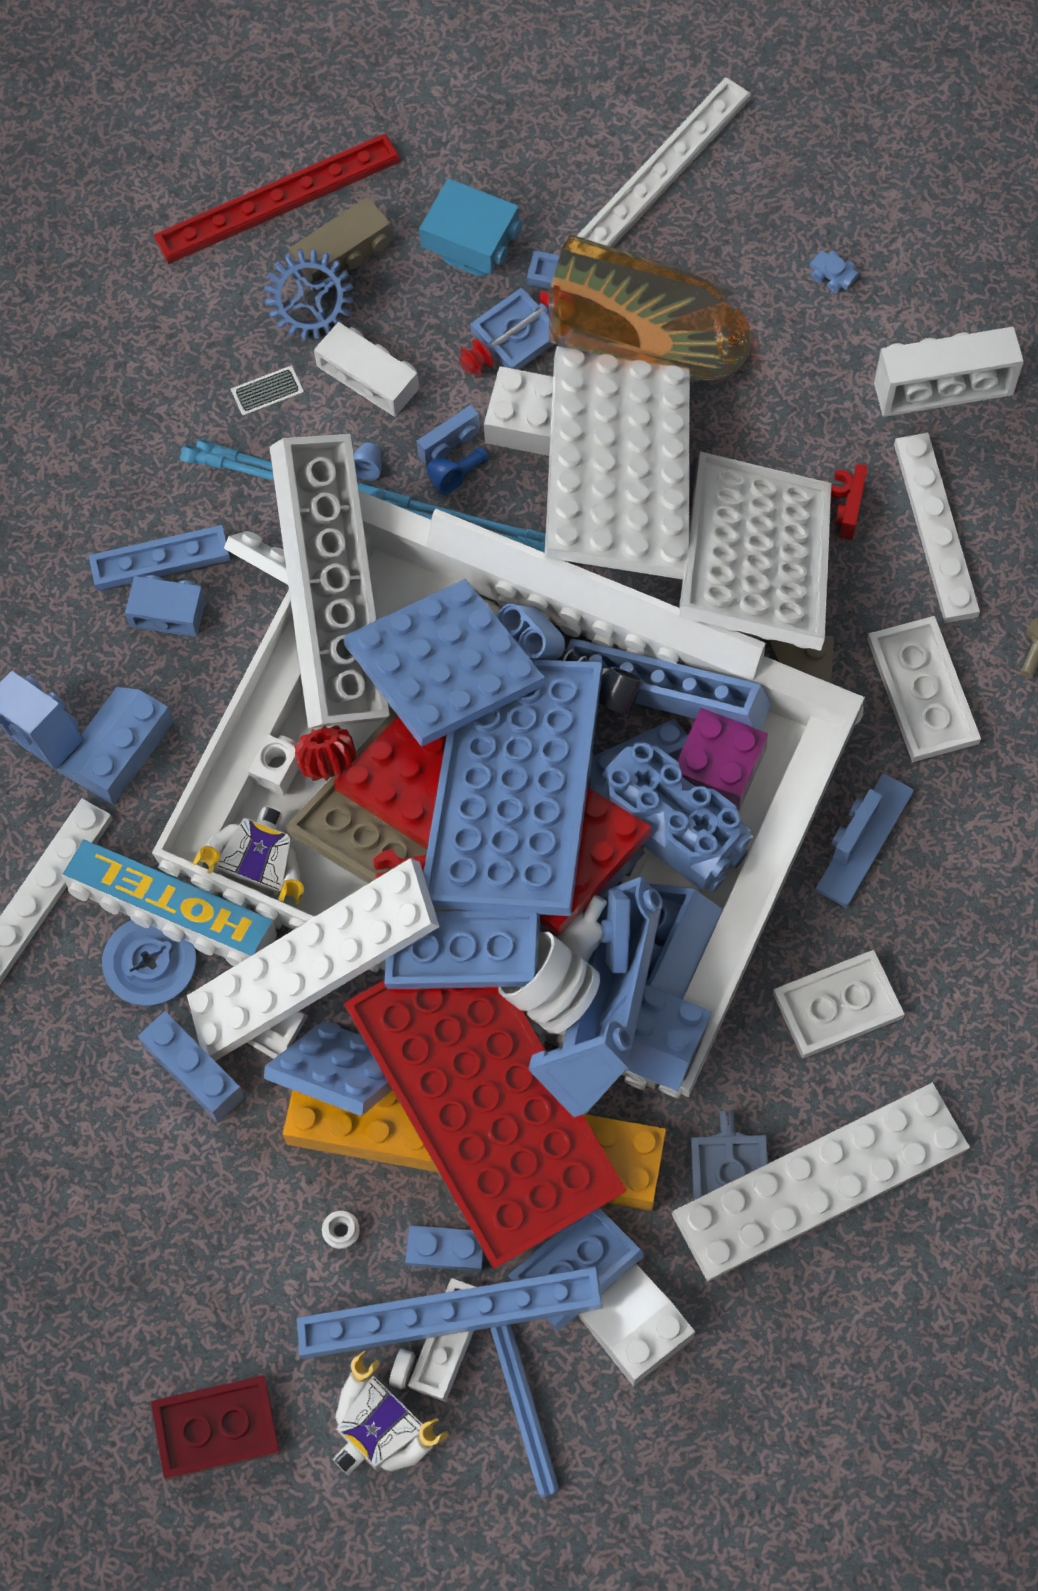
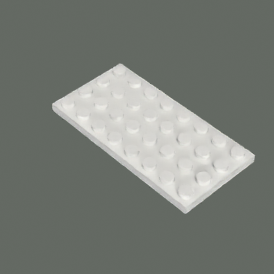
[545,346,690,579]
[678,452,831,651]

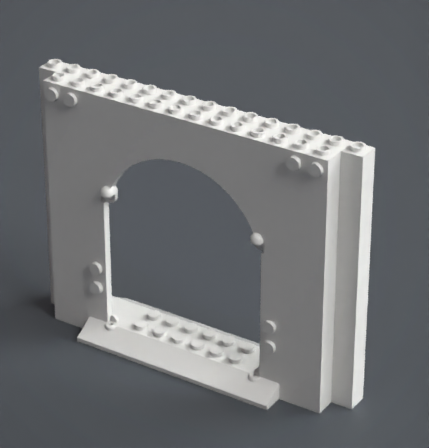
[152,490,865,1098]

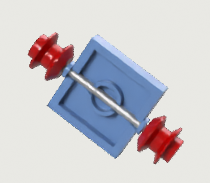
[459,287,574,376]

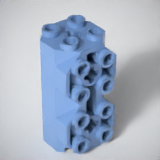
[593,743,753,893]

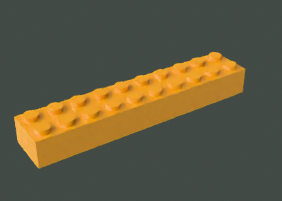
[282,1090,666,1211]

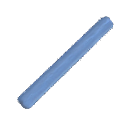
[490,1324,559,1497]

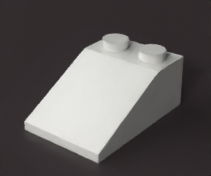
[578,1264,695,1387]

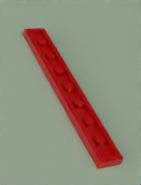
[153,133,400,264]

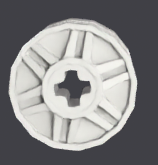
[499,931,600,1033]

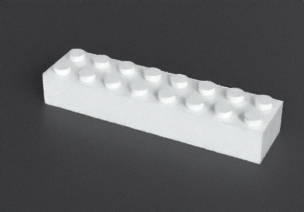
[270,434,390,729]

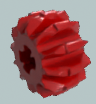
[294,725,357,781]

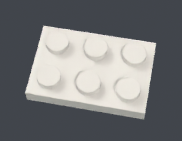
[773,950,905,1059]

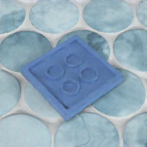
[264,1021,392,1116]

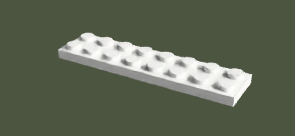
[187,858,440,1061]
[672,1082,970,1282]

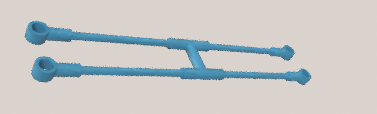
[180,439,546,553]

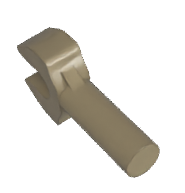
[1020,617,1038,679]

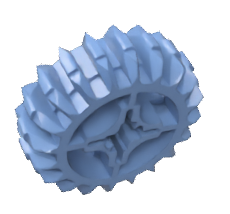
[264,248,353,339]

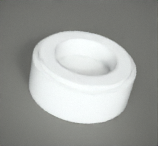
[389,1348,415,1390]

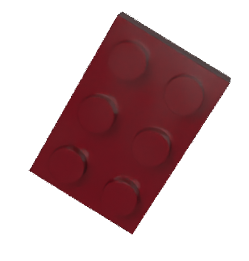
[151,1375,280,1480]

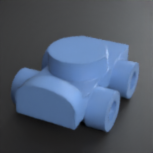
[810,250,859,293]

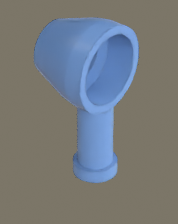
[353,443,382,481]

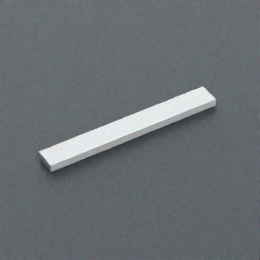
[567,77,751,258]

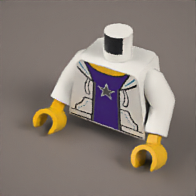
[193,807,304,905]
[332,1351,448,1476]

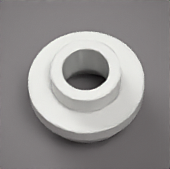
[322,1211,360,1249]

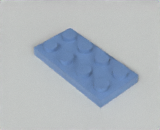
[384,911,540,989]

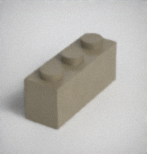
[288,197,392,292]

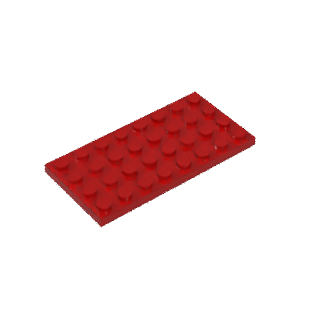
[333,716,652,936]
[344,980,627,1269]

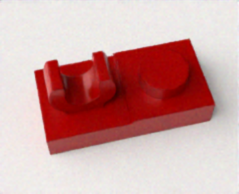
[831,464,868,540]

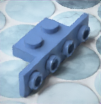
[815,773,913,907]

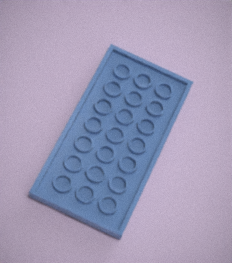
[423,659,603,916]

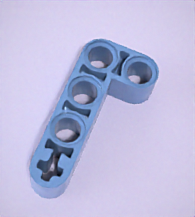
[496,604,565,660]

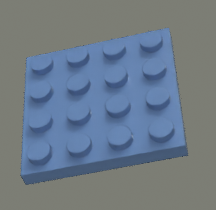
[344,578,545,747]

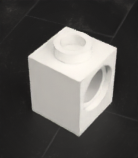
[248,734,299,796]

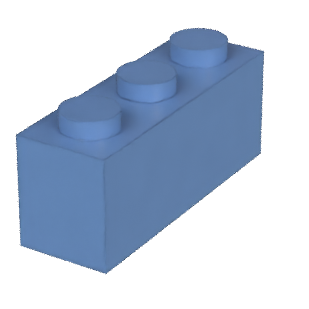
[138,1011,245,1123]

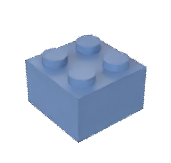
[0,671,84,770]
[626,984,712,1091]

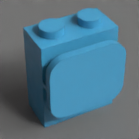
[419,178,522,276]

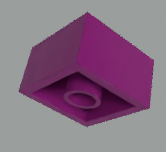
[677,708,768,810]

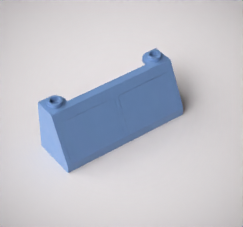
[529,876,663,1117]

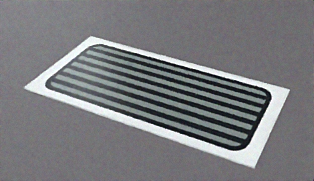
[231,365,304,415]

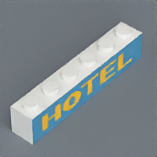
[62,839,277,966]

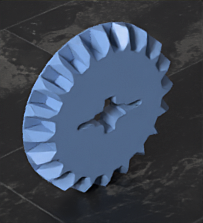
[102,920,197,1008]

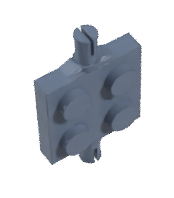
[691,1110,768,1201]

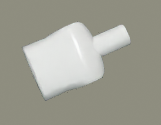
[557,895,607,963]

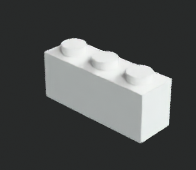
[314,322,419,417]

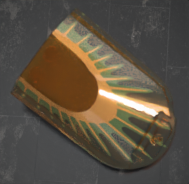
[549,235,751,380]

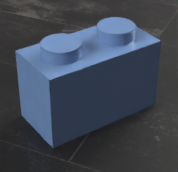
[125,575,206,637]

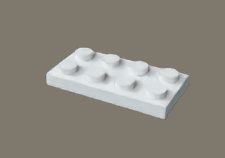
[867,616,981,762]

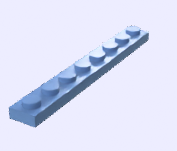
[297,1267,603,1359]

